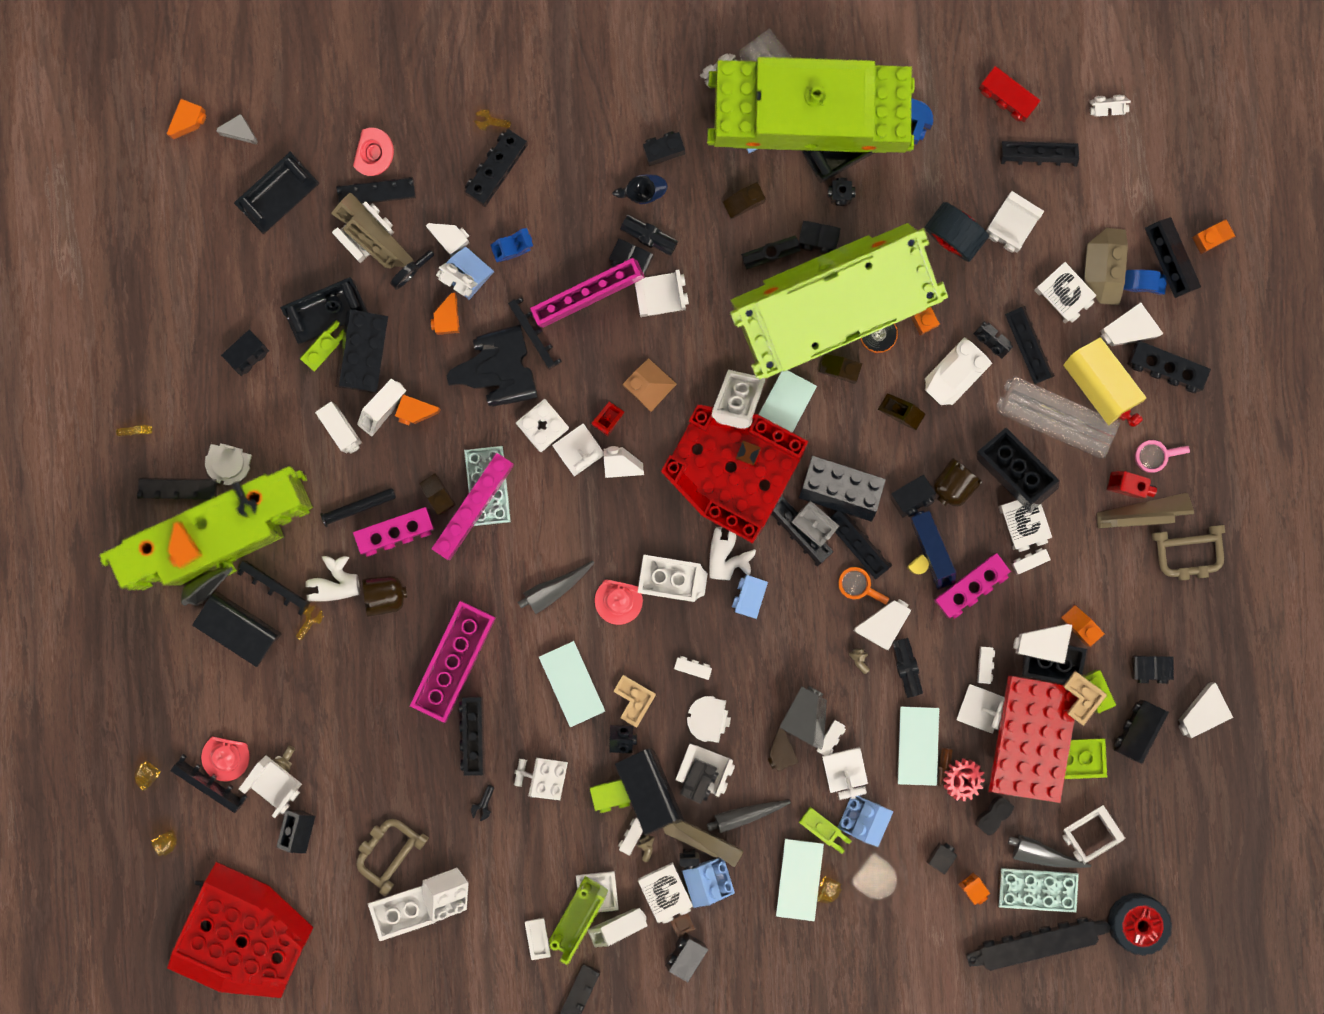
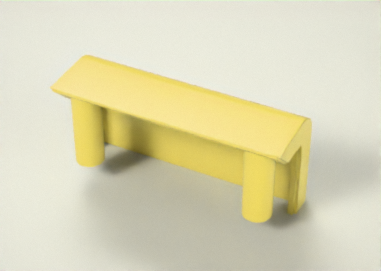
[1063,337,1146,426]

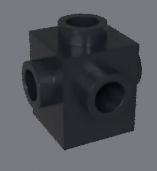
[828,178,855,206]
[609,725,637,753]

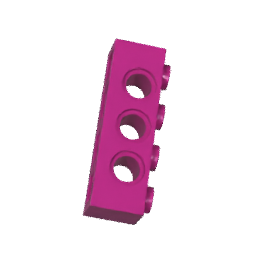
[353,507,435,557]
[934,553,1011,619]

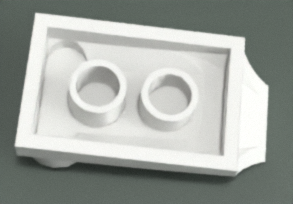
[925,337,992,406]
[712,370,765,428]
[637,555,708,602]
[368,886,435,941]

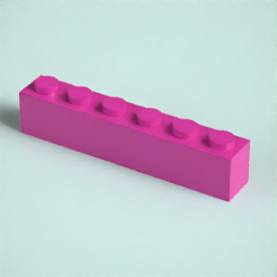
[530,258,645,328]
[432,453,514,560]

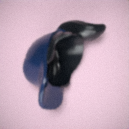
[612,174,668,204]

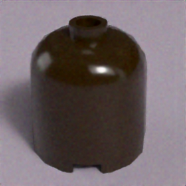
[934,458,983,507]
[362,576,407,617]

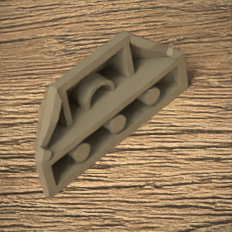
[1084,228,1128,306]

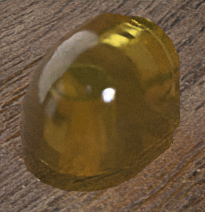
[134,762,160,791]
[151,830,177,857]
[817,877,842,904]

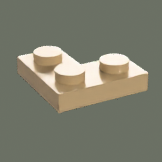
[1063,671,1107,726]
[613,675,656,727]

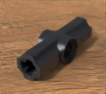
[620,215,678,256]
[741,235,801,270]
[892,638,923,698]

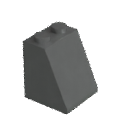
[779,686,827,750]

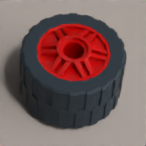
[924,202,989,262]
[1108,893,1172,956]

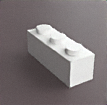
[1012,548,1051,575]
[977,647,995,684]
[674,656,712,680]
[816,720,846,755]
[618,817,643,856]

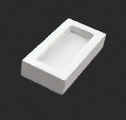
[525,918,551,960]

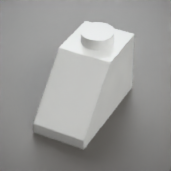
[426,223,469,257]
[604,446,644,478]

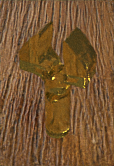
[474,109,511,130]
[116,425,152,436]
[296,606,323,640]

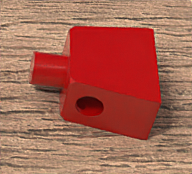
[1107,471,1157,498]

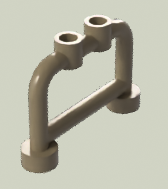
[1152,525,1225,580]
[356,819,429,897]

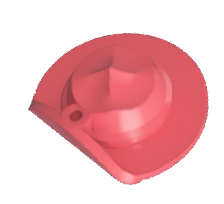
[353,128,394,176]
[595,579,643,625]
[201,736,250,781]

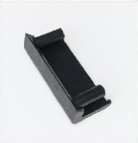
[802,150,874,183]
[234,151,320,235]
[280,277,368,344]
[192,592,282,667]
[615,749,684,835]

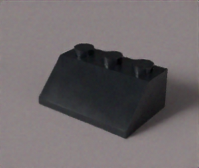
[1022,645,1087,684]
[1114,700,1169,764]

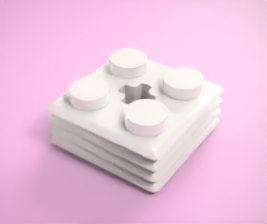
[516,399,569,452]

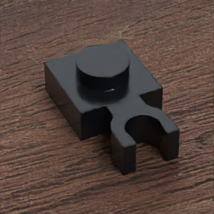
[680,849,699,869]

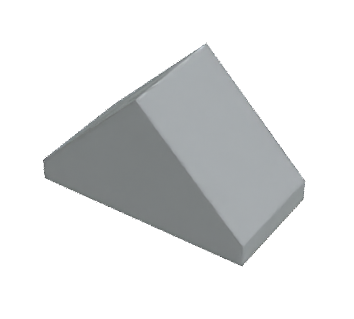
[216,114,258,145]

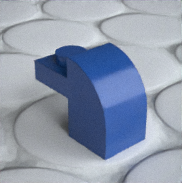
[911,98,933,145]
[490,228,533,262]
[1123,270,1167,295]

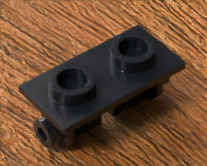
[973,321,1013,359]

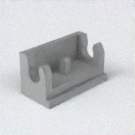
[792,501,839,547]

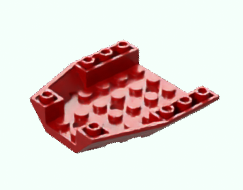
[661,405,809,543]
[167,862,314,998]

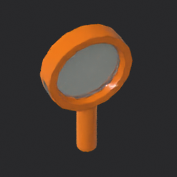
[838,567,889,605]

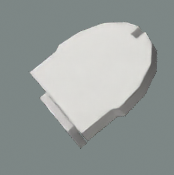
[205,443,252,485]
[687,696,731,743]

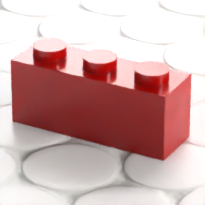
[979,66,1041,122]

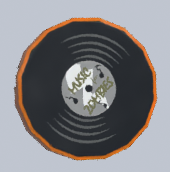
[860,323,898,353]

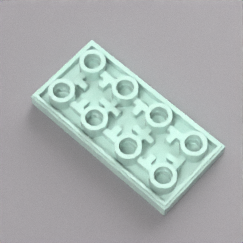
[759,370,817,432]
[464,446,511,526]
[539,641,605,727]
[898,706,939,786]
[776,839,824,921]
[998,868,1079,912]

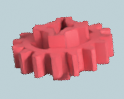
[943,758,985,801]

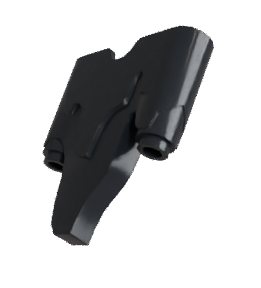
[447,324,538,407]

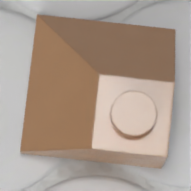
[623,359,677,412]

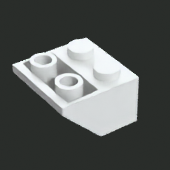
[422,868,468,923]

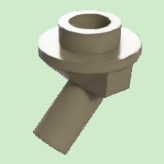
[849,648,870,674]
[273,745,295,772]
[637,834,655,862]

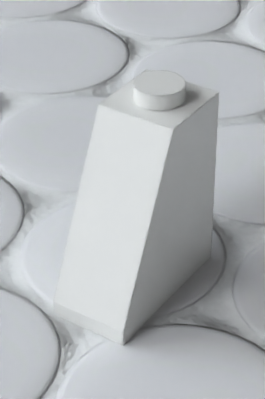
[1100,303,1163,347]
[357,379,406,436]
[853,599,911,650]
[1013,624,1072,663]
[1179,682,1233,738]
[587,908,648,947]

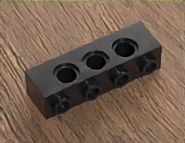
[1127,341,1211,393]

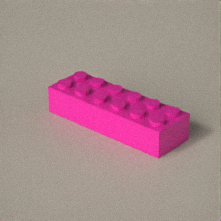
[410,601,497,723]

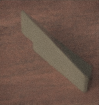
[331,193,414,268]
[1097,493,1194,528]
[663,821,744,867]

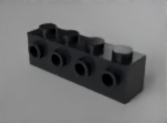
[465,129,528,207]
[1145,217,1201,298]
[459,696,485,776]

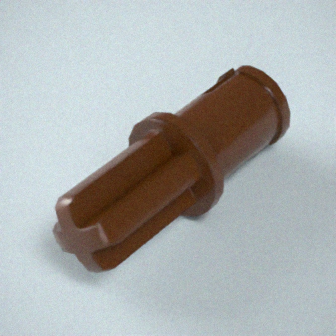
[937,748,953,787]

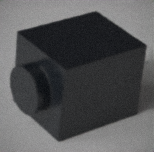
[927,842,958,875]

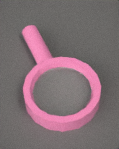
[1135,440,1190,473]

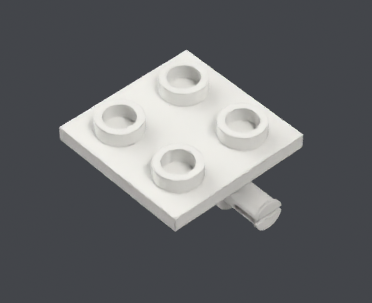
[552,424,604,477]
[956,684,1005,734]
[822,747,868,800]
[514,758,568,800]

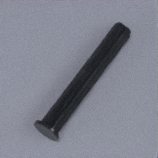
[320,488,396,527]

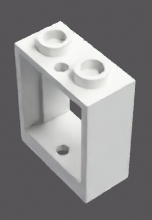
[315,402,362,454]
[1062,805,1125,864]

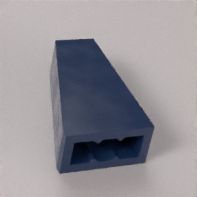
[911,511,956,590]

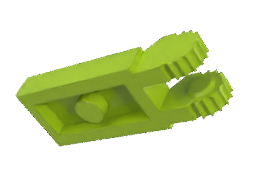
[299,320,344,372]
[799,807,852,854]

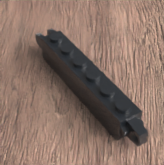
[966,917,1111,971]

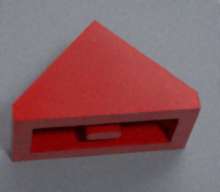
[592,402,625,436]

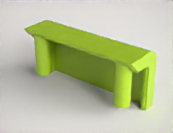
[549,876,608,965]

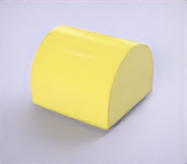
[907,554,929,574]

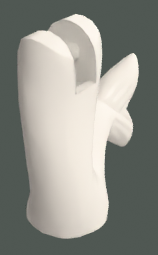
[709,526,756,580]
[305,556,360,601]

